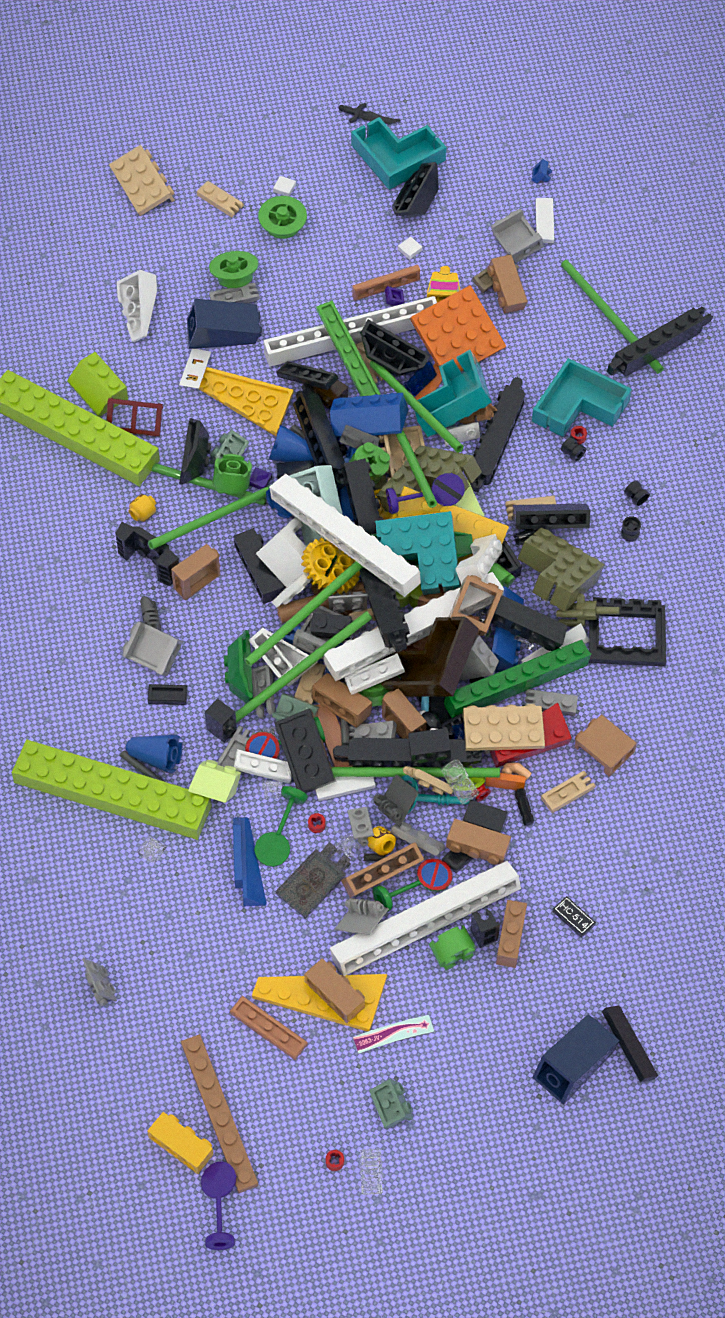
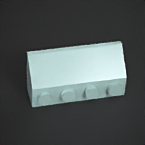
[290,465,343,547]

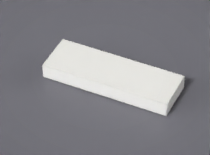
[535,198,554,243]
[344,654,405,695]
[233,749,292,783]
[315,777,375,801]

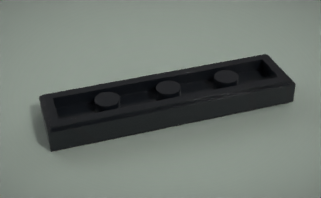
[276,361,339,390]
[601,1005,658,1082]

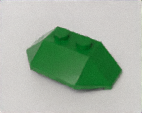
[224,630,253,703]

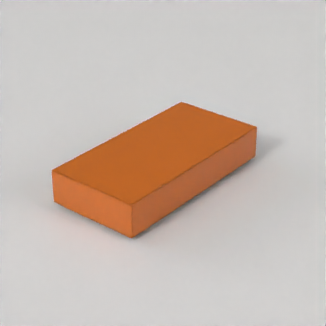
[485,773,526,790]

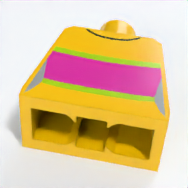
[427,266,460,302]

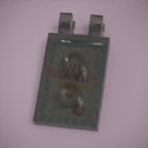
[275,842,351,919]

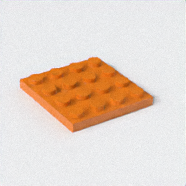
[409,285,506,372]

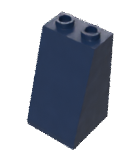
[187,298,262,349]
[532,1014,620,1105]

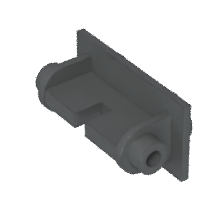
[339,425,380,449]

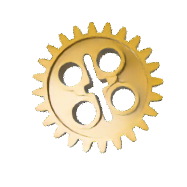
[301,537,360,595]

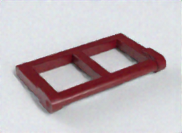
[106,398,163,437]

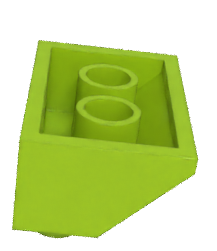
[67,352,128,417]

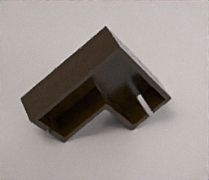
[381,617,479,697]

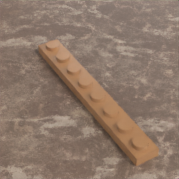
[181,1034,258,1193]

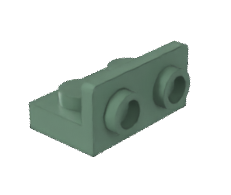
[209,429,249,464]
[272,693,319,721]
[369,1079,413,1129]

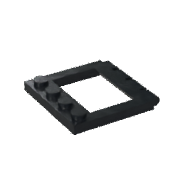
[589,597,666,667]

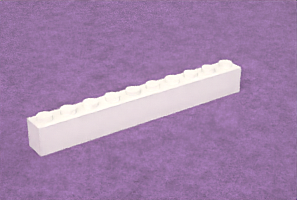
[263,296,437,367]
[269,474,421,597]
[324,572,504,681]
[330,861,521,976]

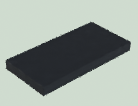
[274,708,336,793]

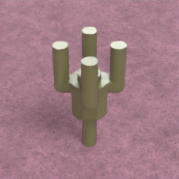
[556,593,620,627]

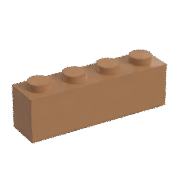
[341,842,424,898]

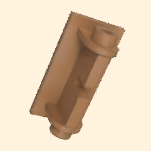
[459,404,497,425]

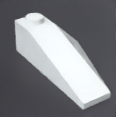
[117,270,157,342]

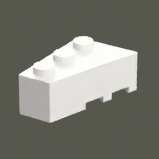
[249,628,317,687]

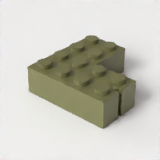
[376,445,482,512]
[518,528,605,611]

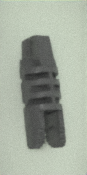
[140,596,161,631]

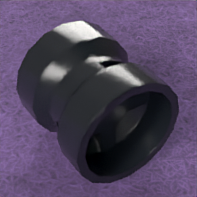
[561,436,586,462]
[624,480,650,506]
[621,516,641,542]

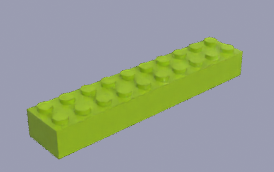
[0,369,160,487]
[11,739,212,840]

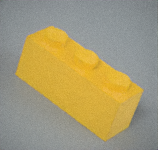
[147,1112,214,1174]

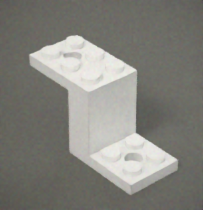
[256,517,313,607]

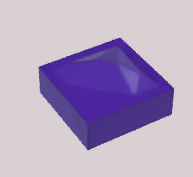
[385,286,405,306]
[249,467,272,490]

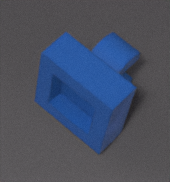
[531,159,552,183]

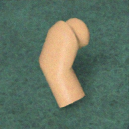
[501,763,532,780]

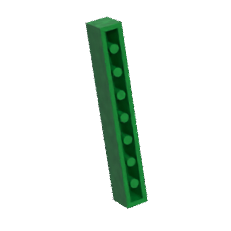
[444,639,591,718]

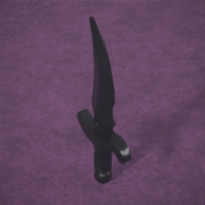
[338,103,401,124]

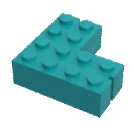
[351,117,447,190]
[414,350,492,437]
[531,358,632,437]
[375,511,461,595]

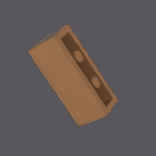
[487,255,528,314]
[311,673,372,728]
[446,818,511,865]
[496,900,527,968]
[304,958,365,1023]

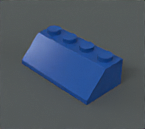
[330,393,409,439]
[492,586,524,672]

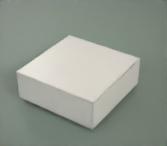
[273,176,296,196]
[398,236,422,260]

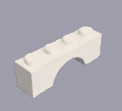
[456,534,502,585]

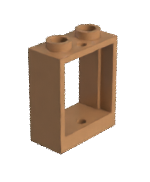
[171,544,221,601]
[449,575,503,636]
[382,689,427,739]

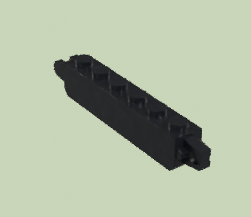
[607,306,713,377]
[470,377,525,492]
[293,384,345,489]
[359,567,410,652]
[333,738,482,768]

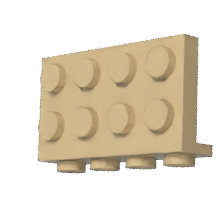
[109,145,175,216]
[378,425,425,482]
[462,704,545,751]

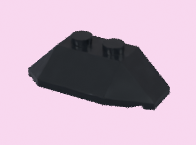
[392,162,439,216]
[360,319,430,376]
[179,418,212,485]

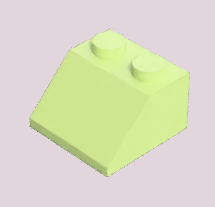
[188,760,241,803]

